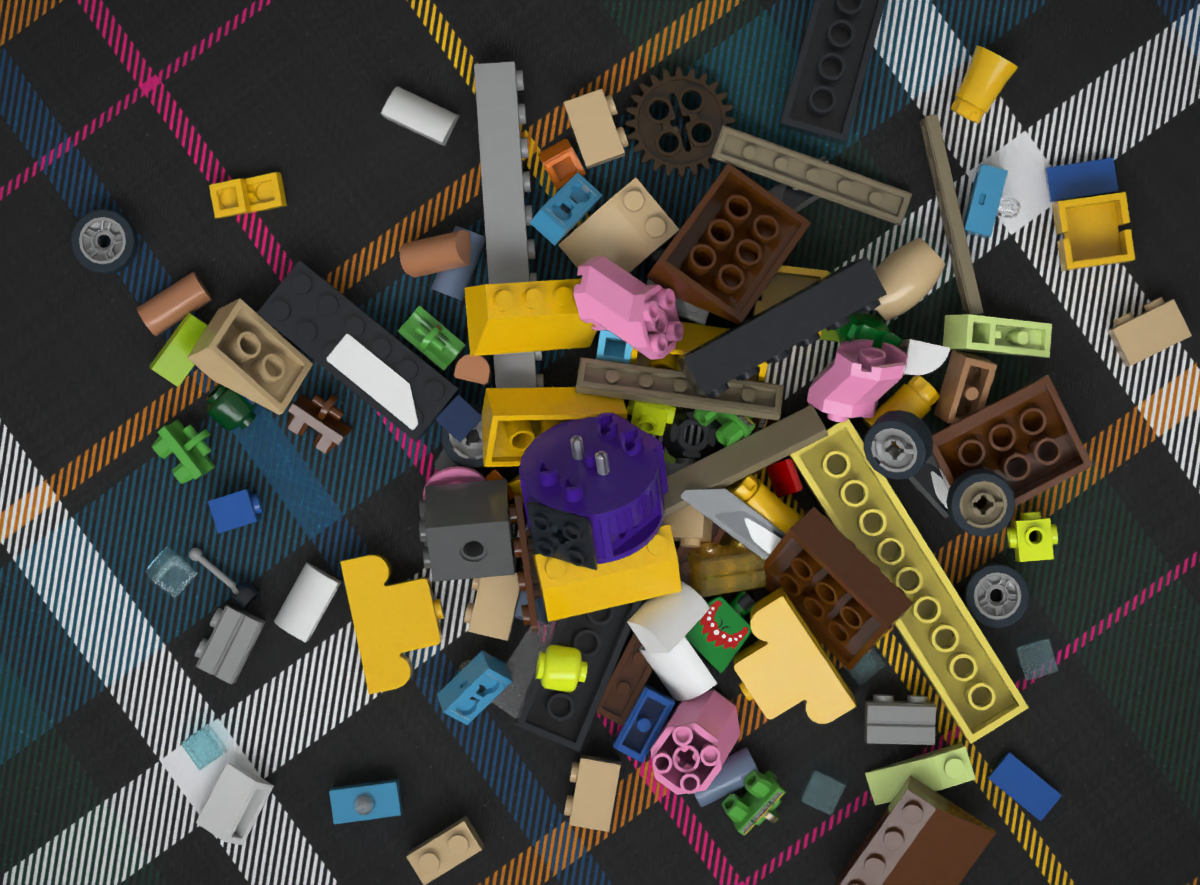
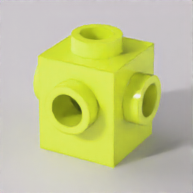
[627,400,677,436]
[1007,512,1058,562]

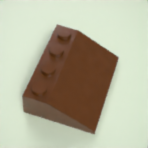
[646,163,811,325]
[932,375,1093,509]
[753,507,913,671]
[835,775,996,885]

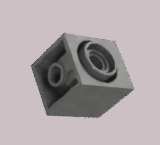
[419,479,515,582]

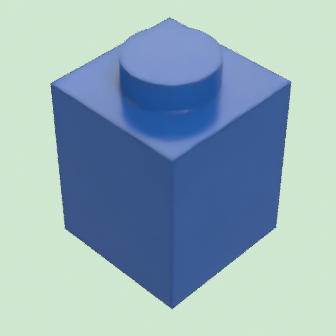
[208,488,264,534]

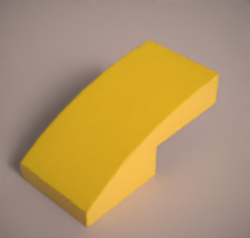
[209,172,287,218]

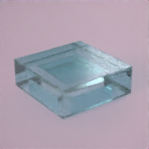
[1015,638,1059,681]
[801,770,846,816]

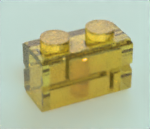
[688,539,766,597]

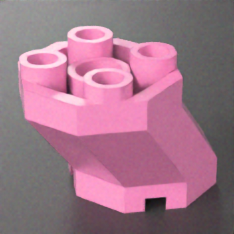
[573,256,684,359]
[807,339,908,422]
[650,689,740,795]

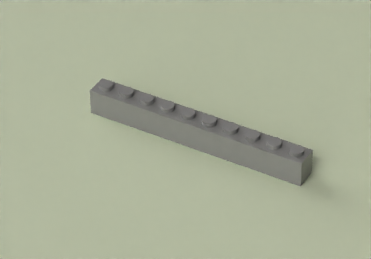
[474,61,544,388]

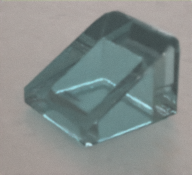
[146,547,198,598]
[838,648,886,686]
[181,723,227,771]

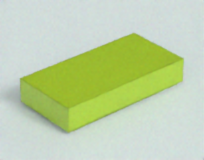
[149,312,208,387]

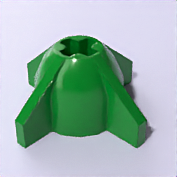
[836,312,903,349]

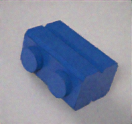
[613,684,675,763]

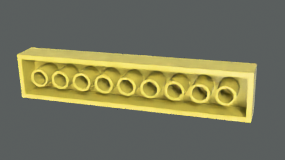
[789,418,1029,744]

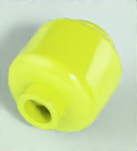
[536,645,588,692]

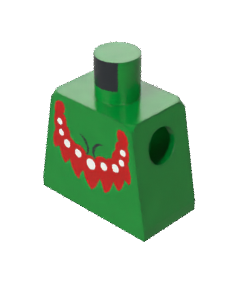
[685,590,756,673]

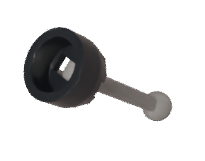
[189,548,261,612]

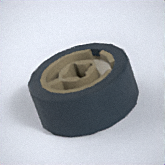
[946,469,1016,537]

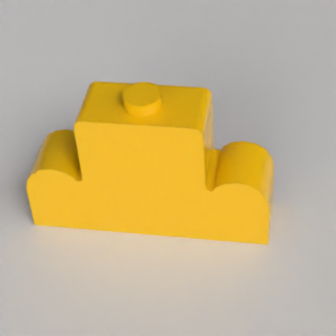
[340,554,444,695]
[734,587,856,724]

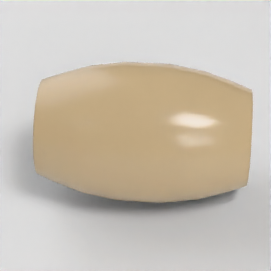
[874,238,946,321]

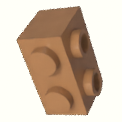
[934,350,997,424]

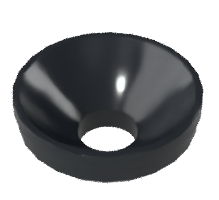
[663,407,722,462]

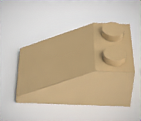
[558,178,679,274]
[187,298,313,415]

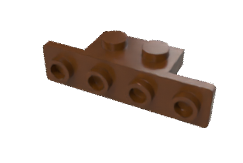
[509,494,542,633]

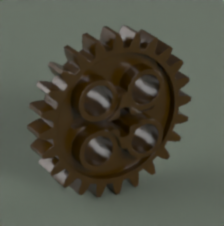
[625,67,735,178]

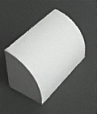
[381,86,459,146]
[899,339,950,375]
[274,562,342,643]
[627,581,710,653]
[638,636,717,701]
[196,763,274,845]

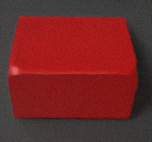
[766,458,803,497]

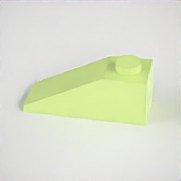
[943,314,1052,358]
[865,742,976,805]

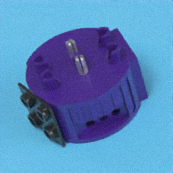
[519,412,668,570]

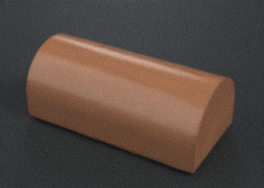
[400,230,470,278]
[137,271,213,336]
[454,354,493,386]

